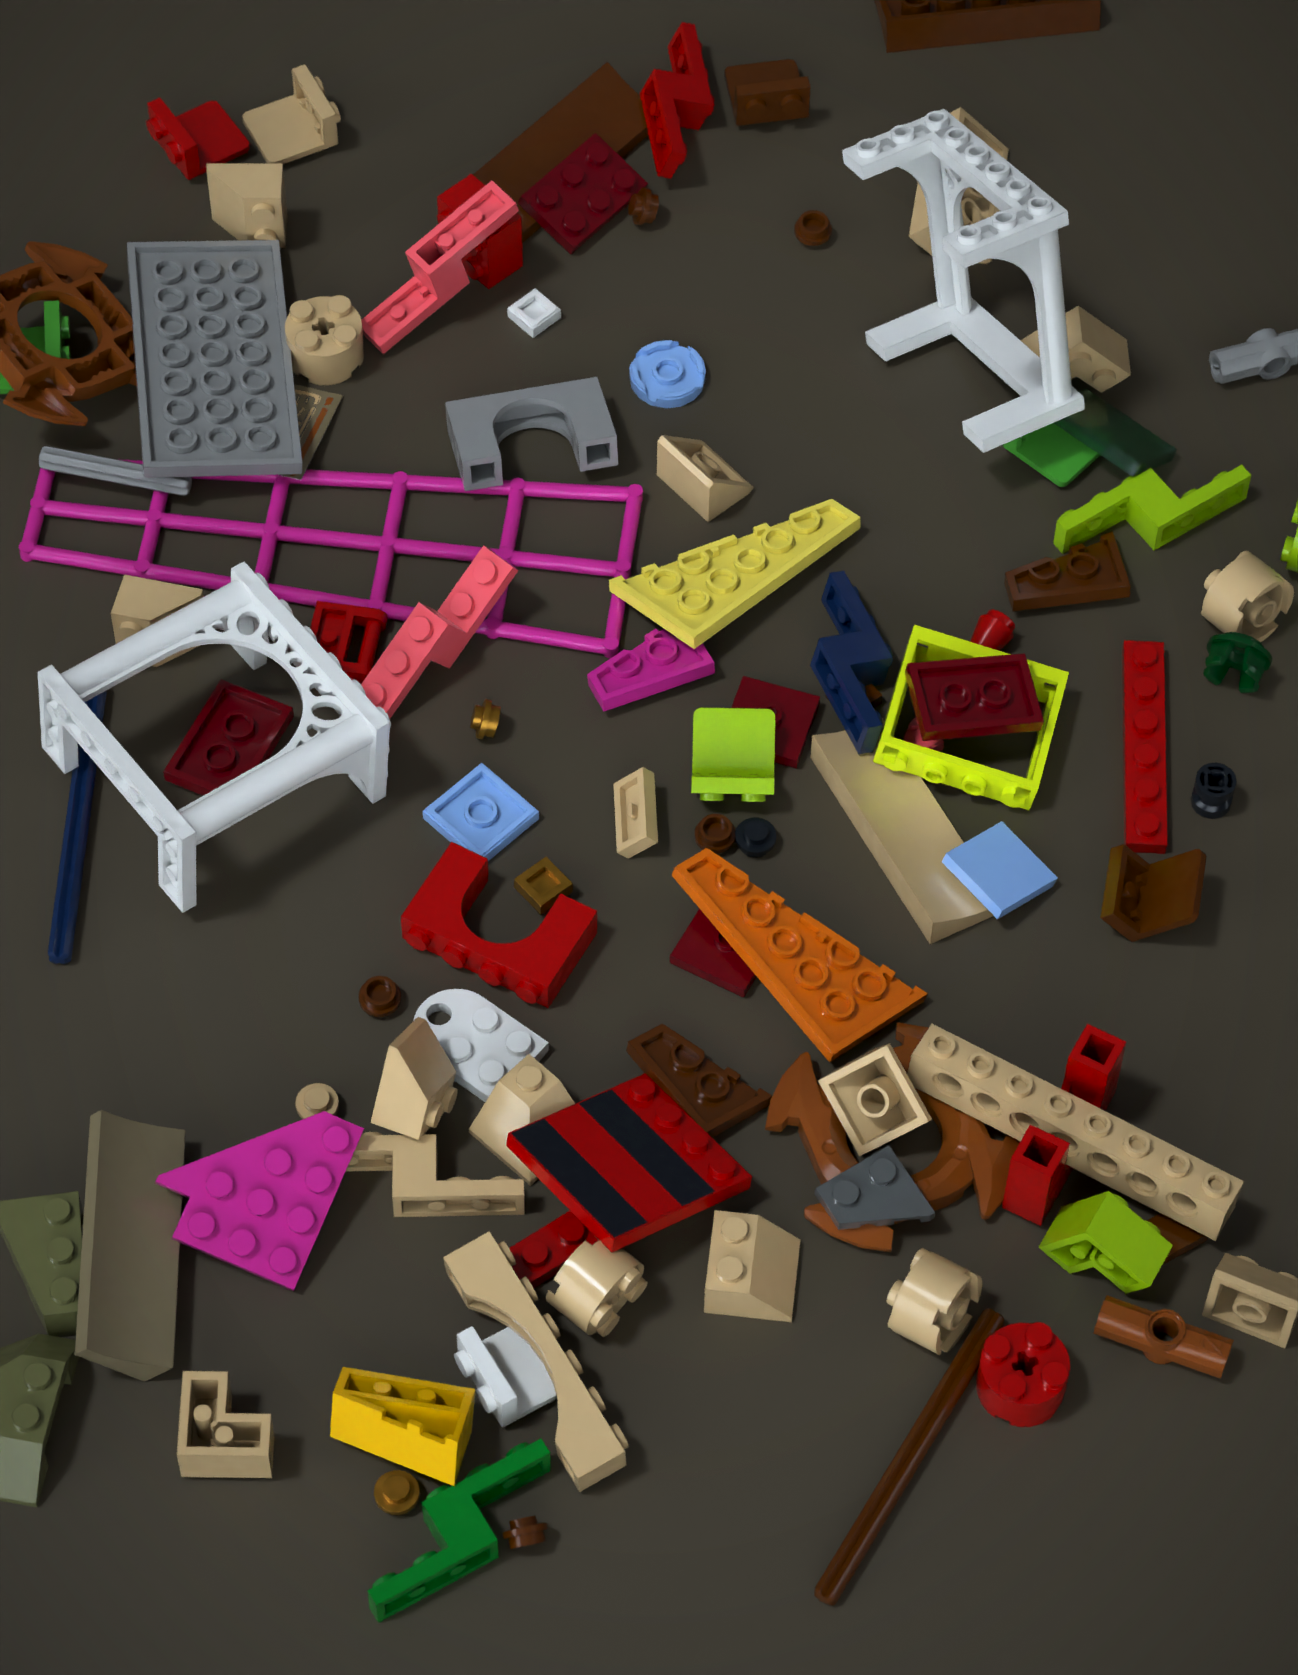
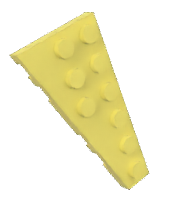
[609,499,861,649]

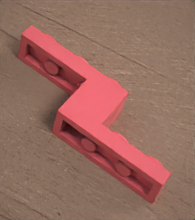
[361,180,519,354]
[361,545,519,719]

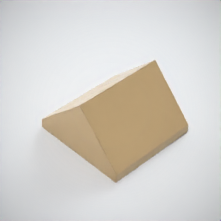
[657,435,754,522]
[818,1043,932,1157]

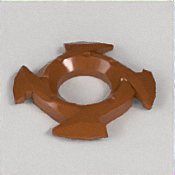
[0,241,137,426]
[765,1022,1020,1253]

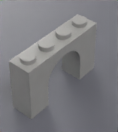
[445,377,618,491]

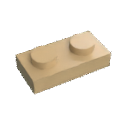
[613,767,658,859]

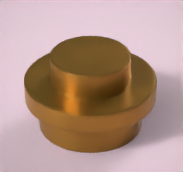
[470,699,501,739]
[374,1470,420,1515]

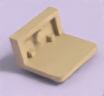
[242,64,341,164]

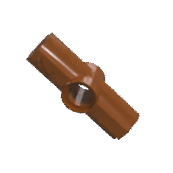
[1093,1295,1234,1379]

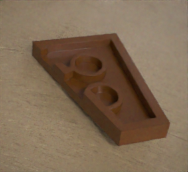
[1004,531,1131,611]
[626,1024,772,1137]

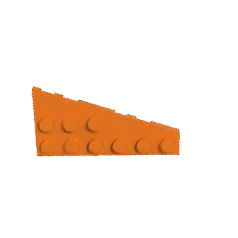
[672,848,928,1063]

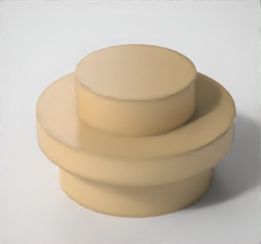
[295,1083,339,1119]

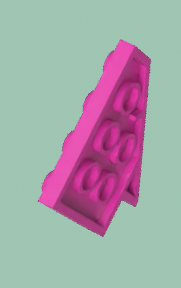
[155,1111,364,1291]

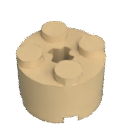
[285,295,364,385]
[1201,551,1294,642]
[546,1236,648,1337]
[887,1248,982,1355]

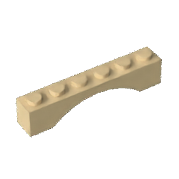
[443,1231,629,1492]

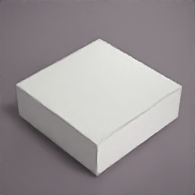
[507,288,561,338]

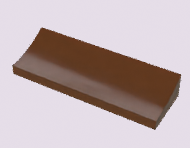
[874,0,1101,53]
[473,61,648,243]

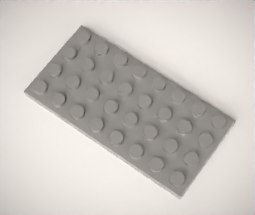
[127,240,302,478]

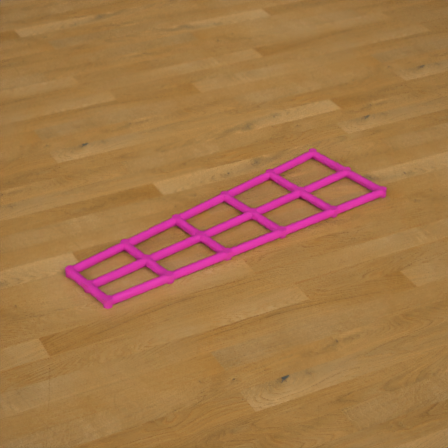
[19,459,643,659]

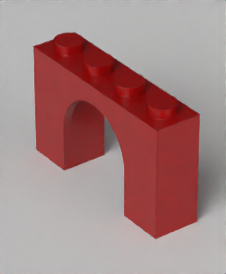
[401,842,597,1008]
[1002,1023,1127,1226]

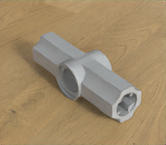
[1208,328,1298,384]

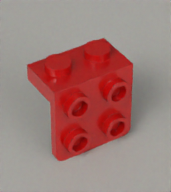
[146,97,250,180]

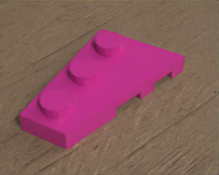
[587,628,715,712]

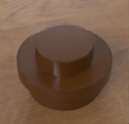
[628,187,659,225]
[794,210,832,246]
[695,814,736,854]
[359,976,401,1017]
[502,1515,548,1549]

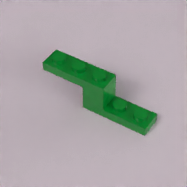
[367,1438,551,1623]

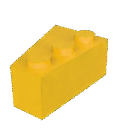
[330,1367,475,1486]

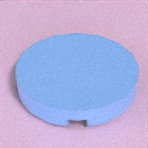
[629,340,706,409]

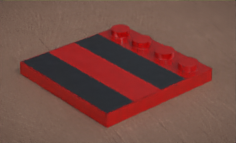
[506,1073,752,1253]

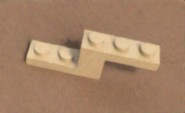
[346,1132,525,1217]

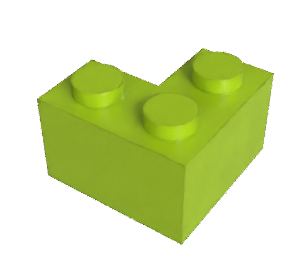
[1038,1191,1173,1294]

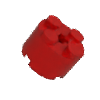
[976,1322,1070,1427]

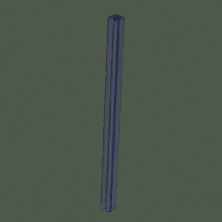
[47,690,107,964]

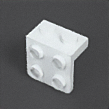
[454,1326,557,1428]

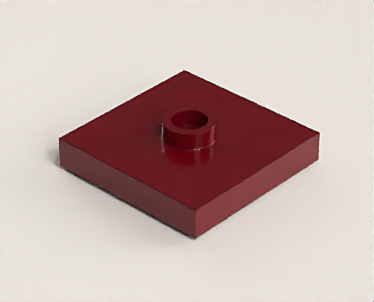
[731,676,820,769]
[670,909,757,998]

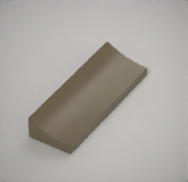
[75,1110,185,1382]

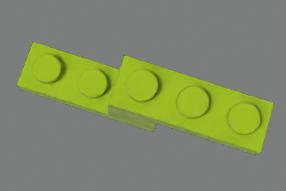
[1053,465,1251,554]

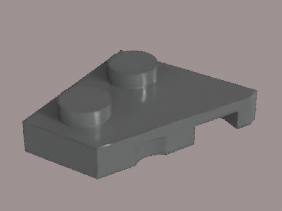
[815,1145,935,1230]

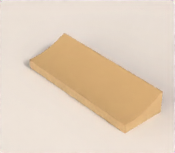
[810,718,993,944]

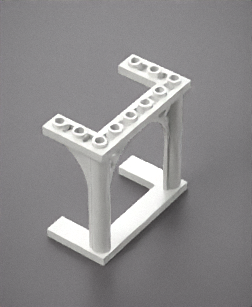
[842,109,1085,453]
[38,561,391,913]

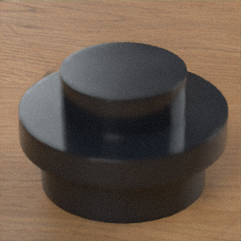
[735,817,776,858]

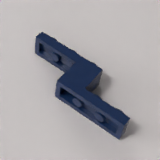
[810,571,893,755]

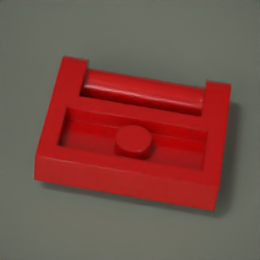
[310,601,388,684]

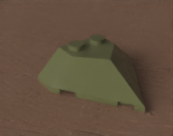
[0,1334,79,1507]

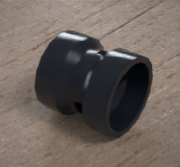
[1191,762,1237,819]

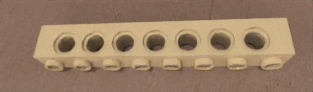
[907,1024,1244,1241]

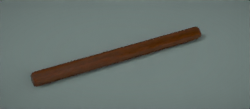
[814,1308,1004,1606]

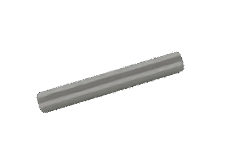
[39,446,192,496]

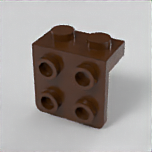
[724,59,811,126]
[1100,844,1206,942]

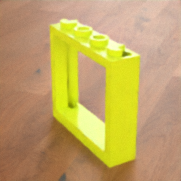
[873,624,1069,810]

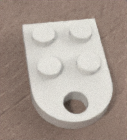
[413,989,549,1102]

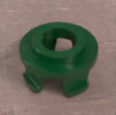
[1203,632,1272,693]

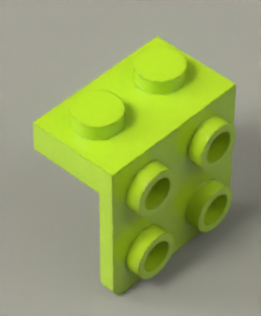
[691,707,775,802]

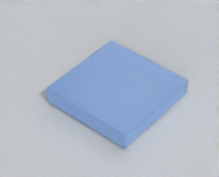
[423,763,539,861]
[942,821,1058,920]

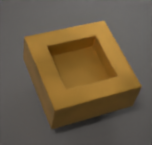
[514,857,573,915]

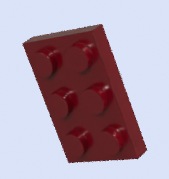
[518,132,648,255]
[905,653,1044,741]
[163,679,294,796]

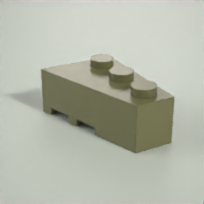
[0,1191,84,1337]

